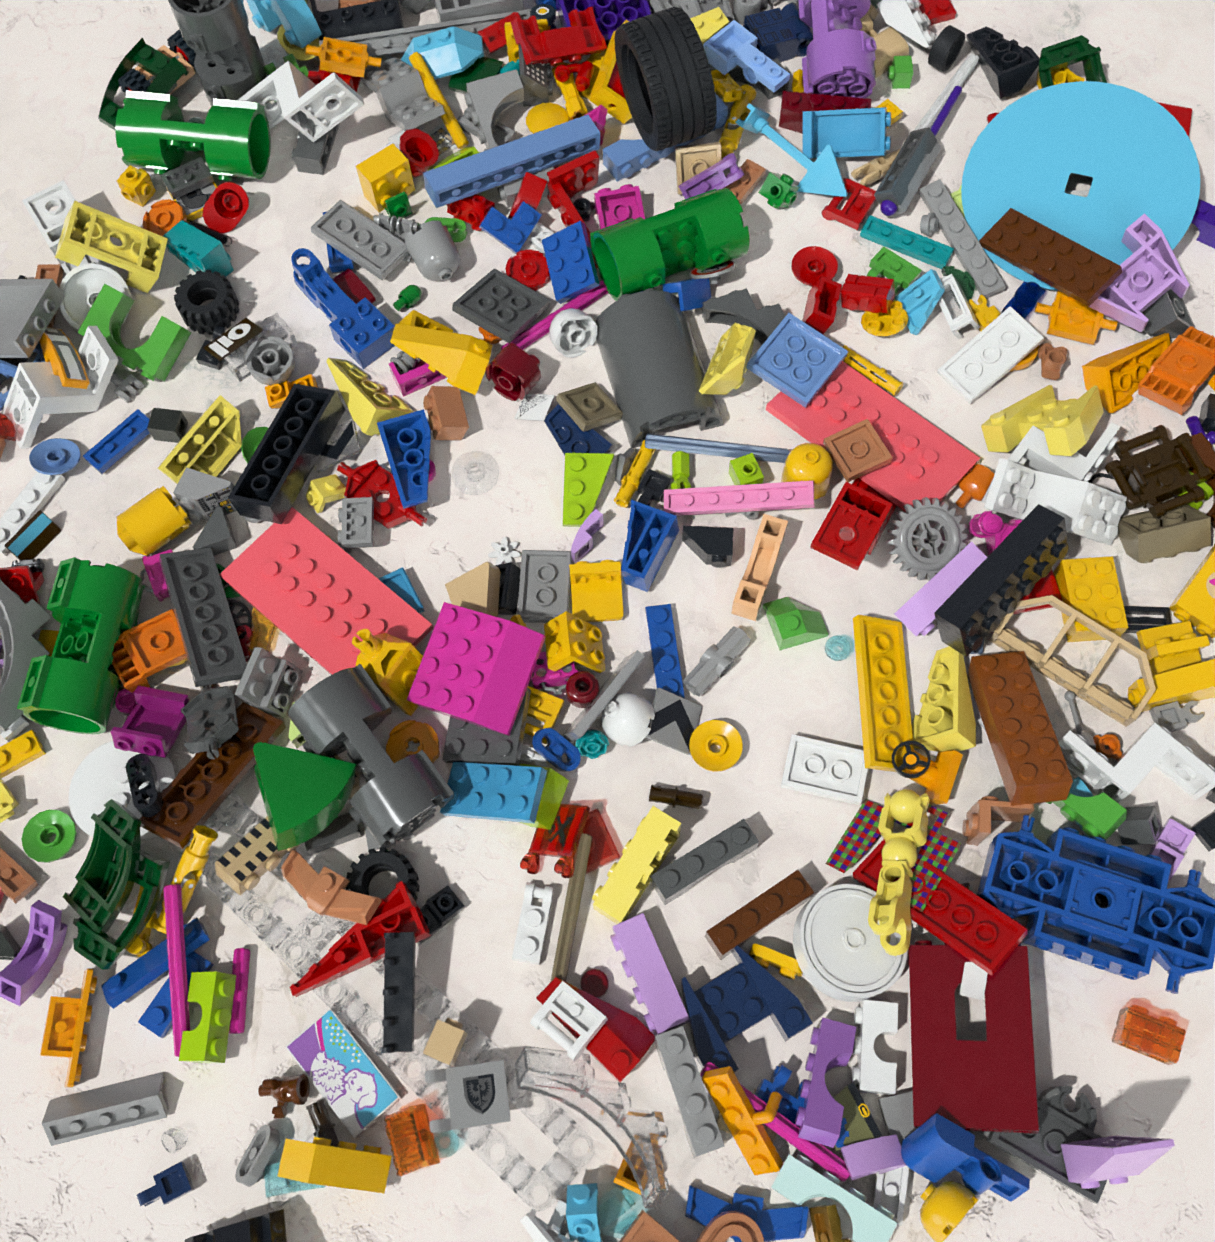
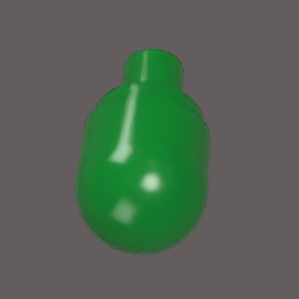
[393,285,422,311]

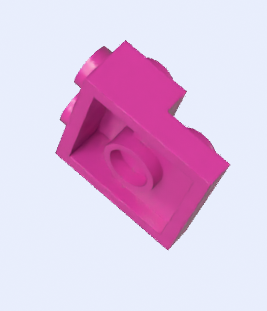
[594,184,645,229]

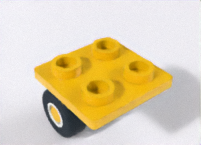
[505,4,557,62]

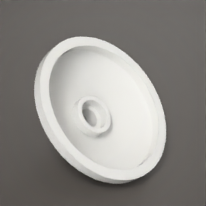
[59,264,131,330]

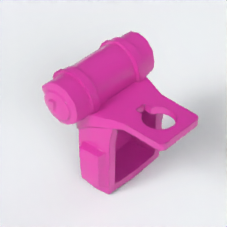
[968,511,1023,556]

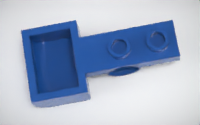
[901,1113,1030,1202]

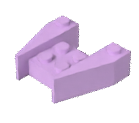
[1089,214,1190,332]

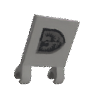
[425,1060,511,1134]

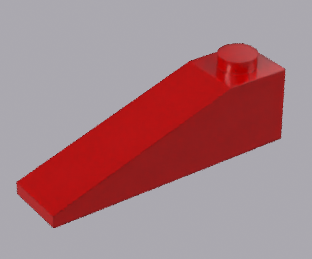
[536,977,655,1082]

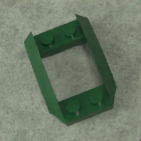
[1038,35,1107,89]
[98,37,188,130]
[63,799,141,933]
[73,840,170,970]

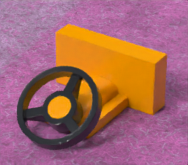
[892,741,963,805]

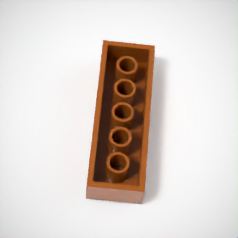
[967,651,1073,806]

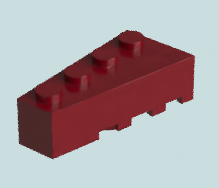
[779,91,871,134]

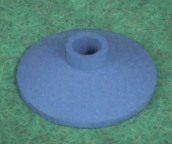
[29,438,81,475]

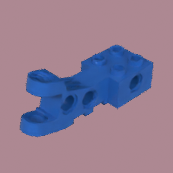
[291,248,395,369]

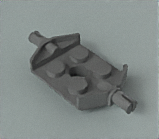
[181,684,239,759]

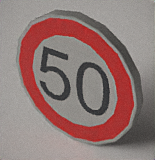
[690,261,735,285]

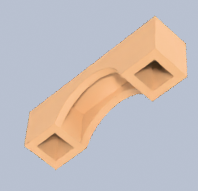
[731,514,788,621]

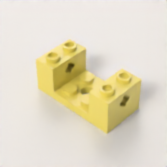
[55,201,168,293]

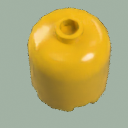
[781,443,833,500]

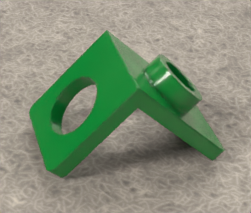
[385,192,413,219]

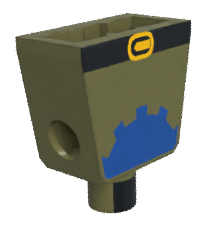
[831,1082,882,1151]

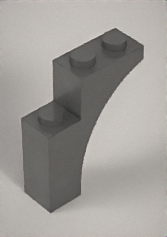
[702,288,785,345]

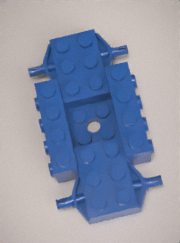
[977,815,1215,994]

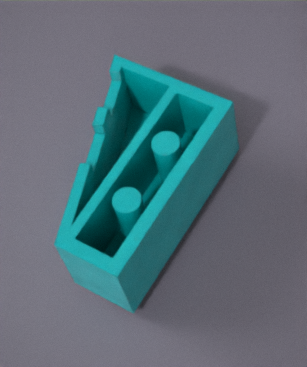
[163,220,234,277]

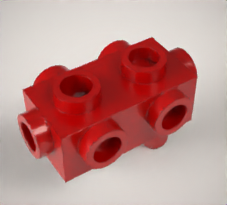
[447,194,495,231]

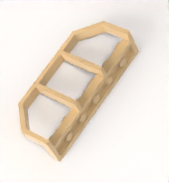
[989,595,1156,727]

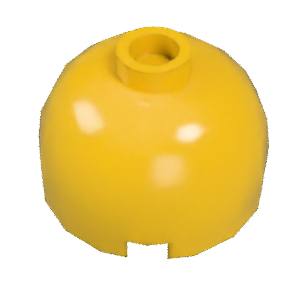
[920,1181,979,1242]

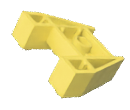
[981,385,1104,456]

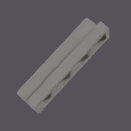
[42,1073,168,1146]

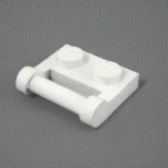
[530,981,608,1061]

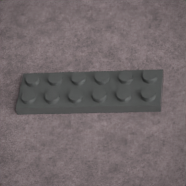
[159,547,247,687]

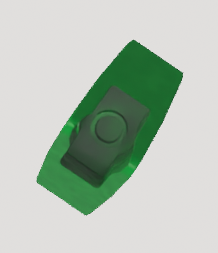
[253,742,356,851]

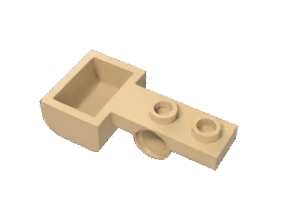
[860,13,909,78]

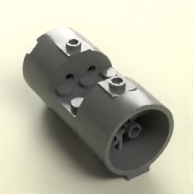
[168,0,268,107]
[288,664,454,848]

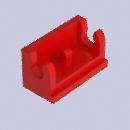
[478,12,522,55]

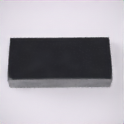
[495,562,521,615]

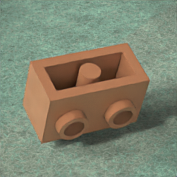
[423,386,469,440]

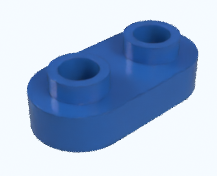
[532,728,581,772]

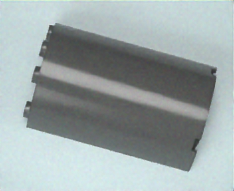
[595,288,723,448]

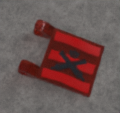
[520,804,590,878]

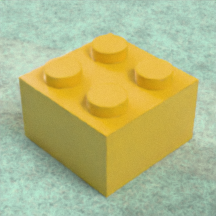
[356,143,415,213]

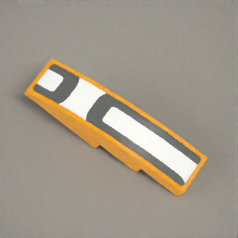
[39,327,90,389]

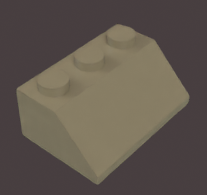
[1118,504,1211,563]

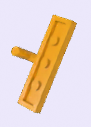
[702,1066,783,1175]

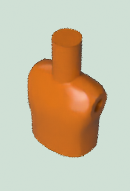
[956,464,995,508]

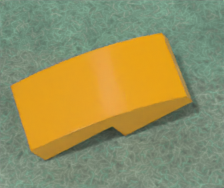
[265,374,318,409]

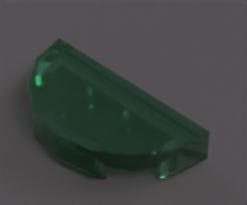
[941,266,975,308]

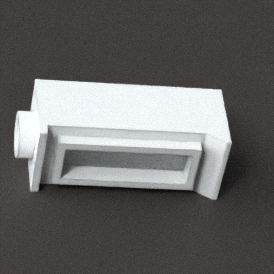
[938,274,980,339]

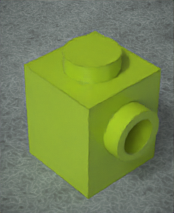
[728,453,764,485]

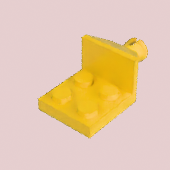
[352,629,423,716]

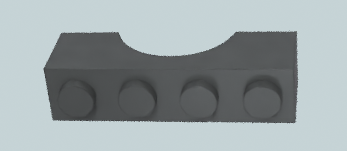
[650,819,759,905]

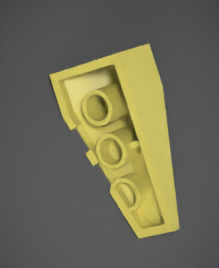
[326,358,413,436]

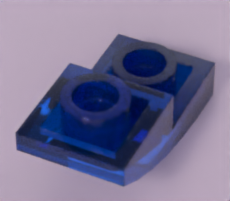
[1001,281,1046,320]

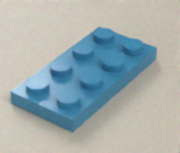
[440,762,547,823]

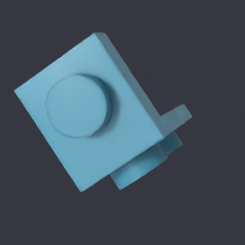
[566,1183,602,1242]

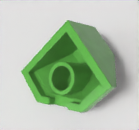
[763,597,829,650]

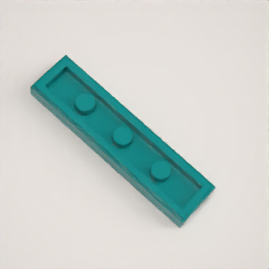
[860,215,954,270]

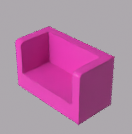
[388,360,446,397]

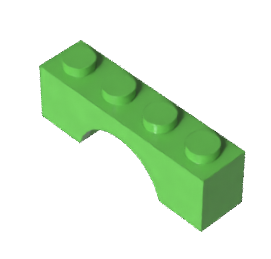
[1046,792,1127,840]

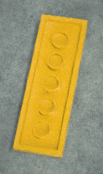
[853,615,914,772]

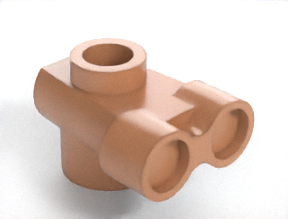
[1038,343,1068,380]

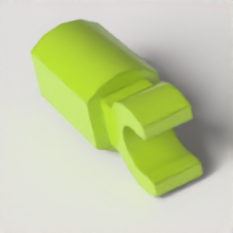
[671,451,691,489]

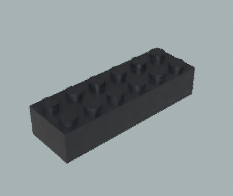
[228,384,346,524]
[934,504,1069,657]

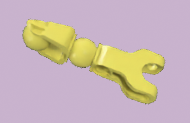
[868,789,930,956]

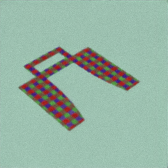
[825,799,962,912]

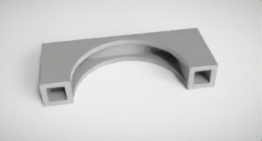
[464,69,554,208]

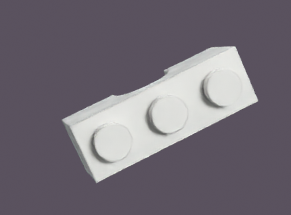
[851,999,898,1095]

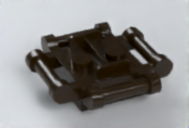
[1105,425,1213,518]

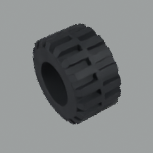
[174,270,240,335]
[346,847,420,902]

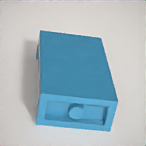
[803,107,891,159]

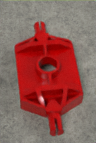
[337,460,427,529]

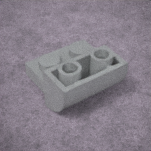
[234,647,303,718]

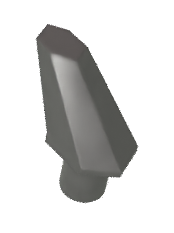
[615,448,636,486]

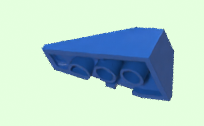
[377,409,431,509]

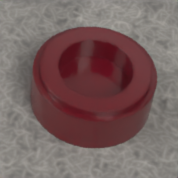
[580,969,609,998]

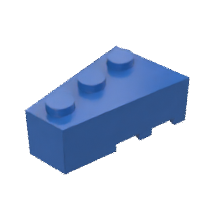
[621,500,679,592]

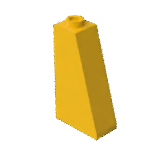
[1128,659,1215,712]

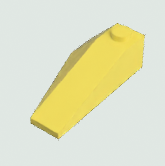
[912,646,976,752]

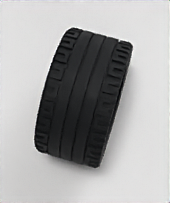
[615,7,717,151]

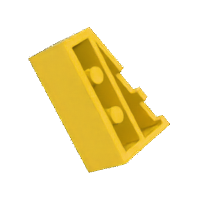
[277,1137,392,1194]

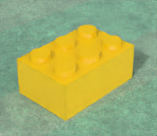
[1053,556,1128,643]

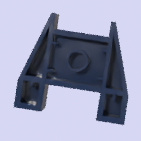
[681,945,813,1073]

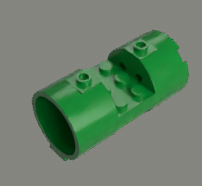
[115,91,271,181]
[590,188,750,301]
[17,557,145,734]

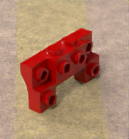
[511,7,607,66]

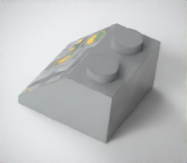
[173,467,237,521]

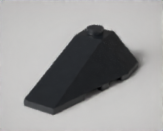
[966,26,1040,99]

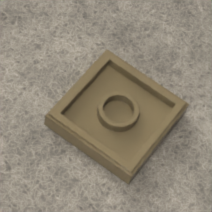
[556,382,623,432]

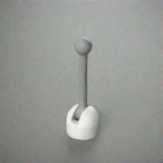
[1064,691,1096,750]

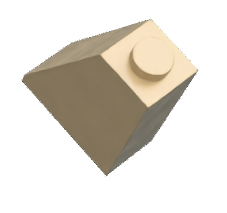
[445,561,500,617]

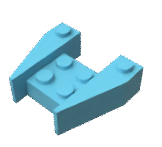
[247,0,322,48]

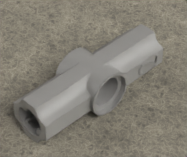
[683,626,751,697]

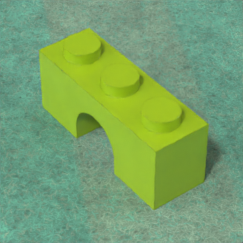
[179,971,236,1063]

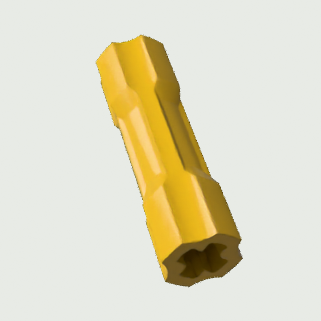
[552,61,588,121]

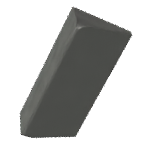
[304,813,362,855]

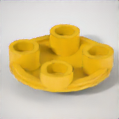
[526,103,569,134]
[861,301,909,336]

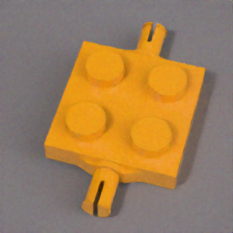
[306,37,382,78]
[1034,290,1118,345]

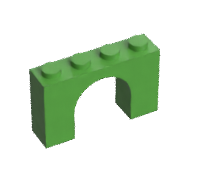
[77,283,191,381]

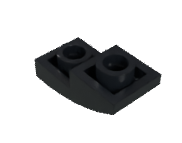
[417,885,465,945]

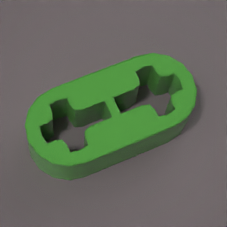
[424,217,467,242]

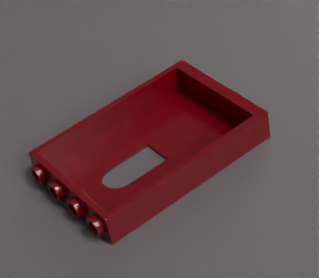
[909,940,1039,1134]

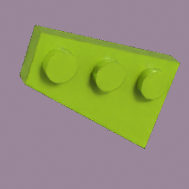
[563,453,614,527]

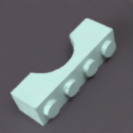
[771,1154,897,1242]

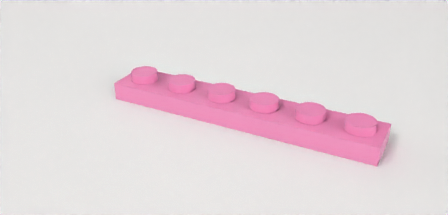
[664,481,815,516]

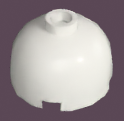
[549,309,598,358]
[601,692,655,747]

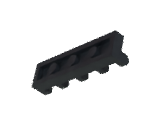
[382,932,416,1053]

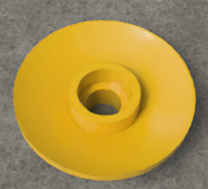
[689,720,743,772]

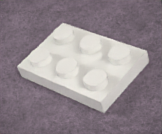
[781,734,868,805]

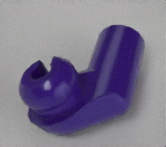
[1186,416,1215,445]

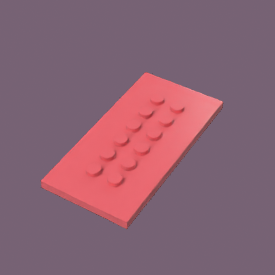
[766,361,980,512]
[219,507,434,675]

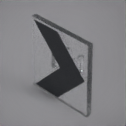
[315,419,360,474]

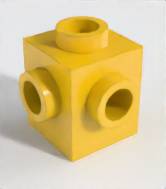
[117,165,156,207]

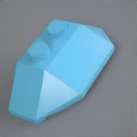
[401,26,484,80]

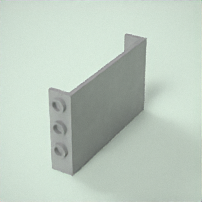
[0,279,65,358]

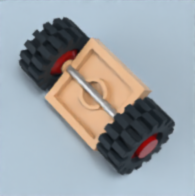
[118,29,196,96]

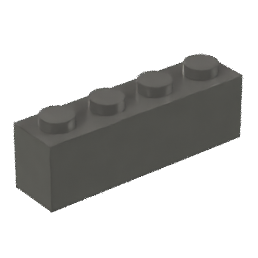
[292,99,340,175]

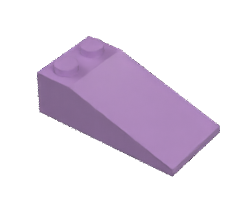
[1061,1135,1175,1189]

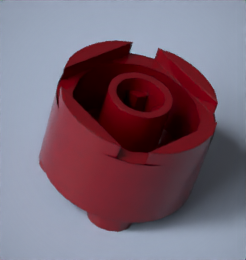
[485,343,541,401]

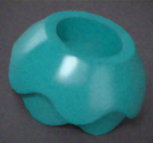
[575,729,609,759]

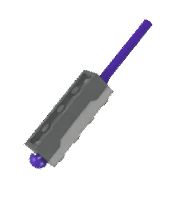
[874,86,962,216]

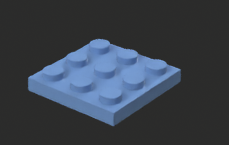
[746,313,848,408]

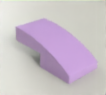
[571,509,604,563]
[1149,818,1196,880]
[841,1135,907,1180]

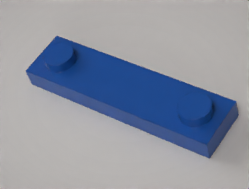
[101,917,210,1009]

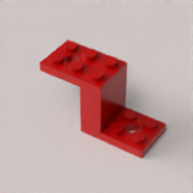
[810,478,897,571]

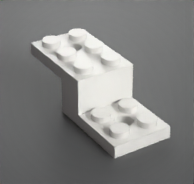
[22,180,122,277]

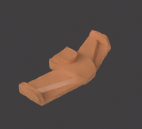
[281,850,382,925]

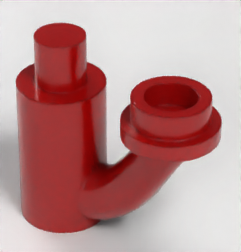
[554,61,595,92]

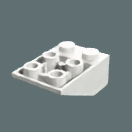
[877,0,938,50]

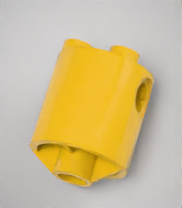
[116,486,192,557]

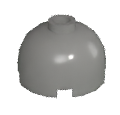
[245,336,295,386]

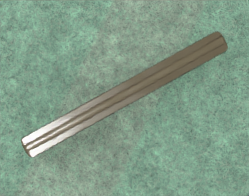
[550,833,592,982]

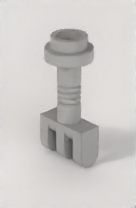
[110,372,144,403]

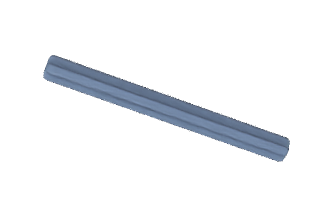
[645,434,790,463]

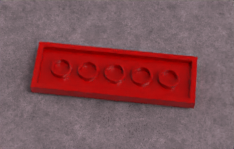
[853,839,1027,976]

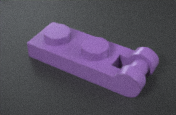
[678,153,744,199]

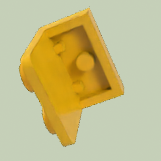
[569,560,624,622]
[544,611,605,673]

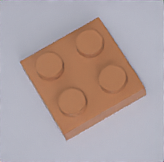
[823,419,893,482]

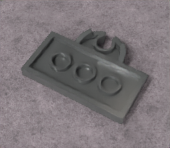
[986,1086,1107,1204]

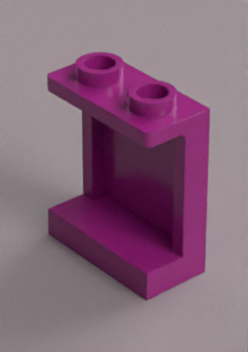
[111,686,189,758]

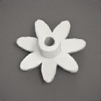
[488,537,520,565]

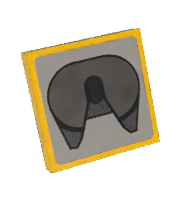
[166,181,217,223]

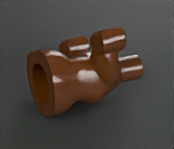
[258,1074,310,1118]

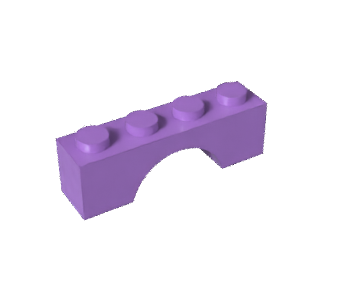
[795,1017,856,1148]

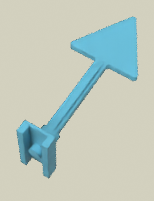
[736,103,848,197]

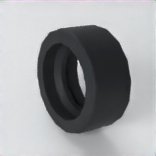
[928,25,965,72]

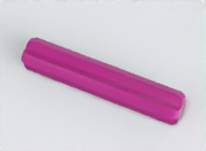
[229,948,250,1034]

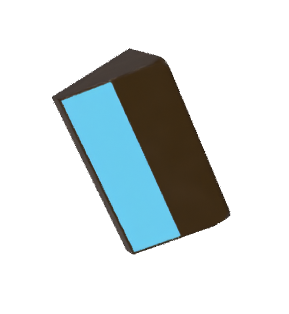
[5,510,61,560]

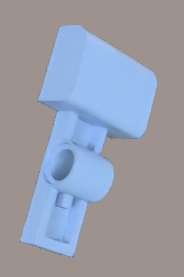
[703,20,790,92]

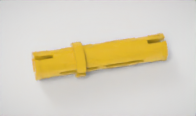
[842,345,904,396]
[614,440,656,508]

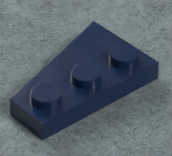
[544,403,614,456]

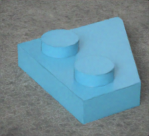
[895,269,945,335]

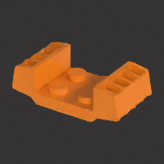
[1138,326,1215,415]
[112,609,187,693]

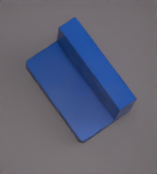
[662,278,711,311]

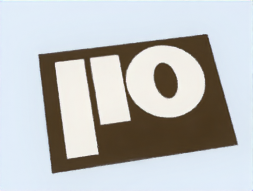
[203,318,263,361]

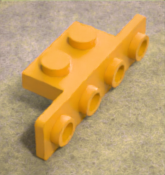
[40,968,97,1088]

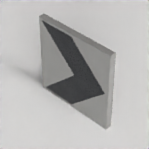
[645,688,702,755]

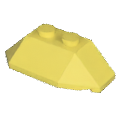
[699,322,756,395]
[157,395,242,484]

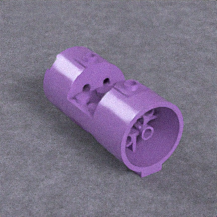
[799,0,877,98]

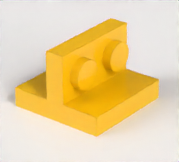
[1136,621,1210,676]

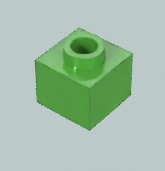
[887,56,913,89]

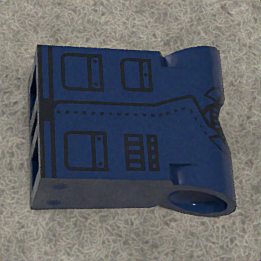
[743,2,813,63]

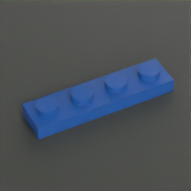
[645,604,685,699]

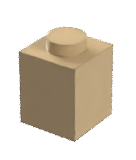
[423,1017,467,1067]

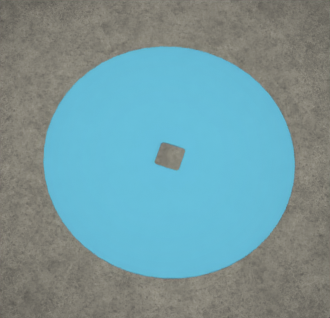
[961,81,1200,291]

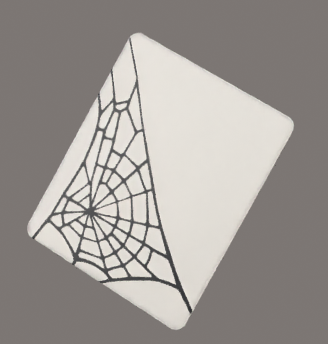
[515,394,554,421]

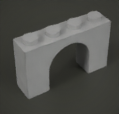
[654,1026,725,1158]

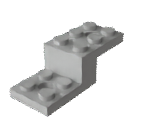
[361,58,445,131]

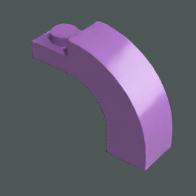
[0,900,68,1006]

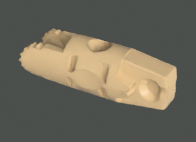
[851,149,900,186]

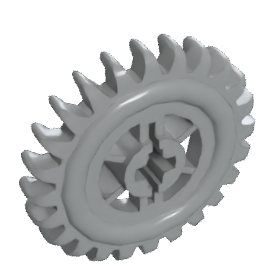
[886,497,968,581]

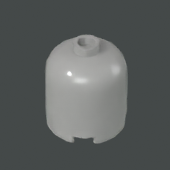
[405,220,460,281]

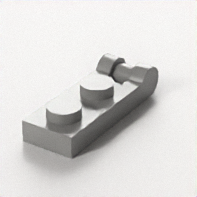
[457,107,516,146]

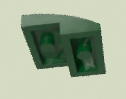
[448,56,505,94]

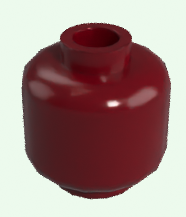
[566,671,600,708]

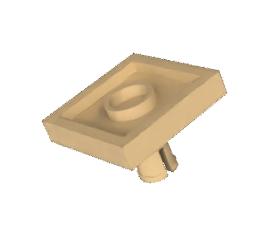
[675,142,721,194]

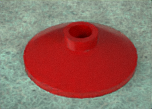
[791,246,838,286]

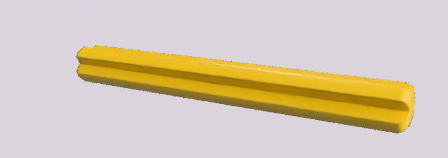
[409,52,469,149]

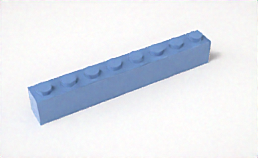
[423,115,600,208]

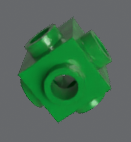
[758,172,799,209]

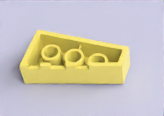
[592,806,681,924]

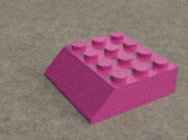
[407,602,546,736]

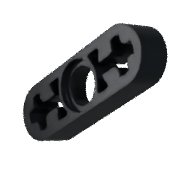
[126,754,163,817]

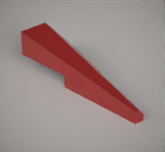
[290,881,431,997]

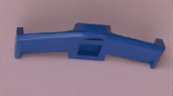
[685,1185,808,1242]

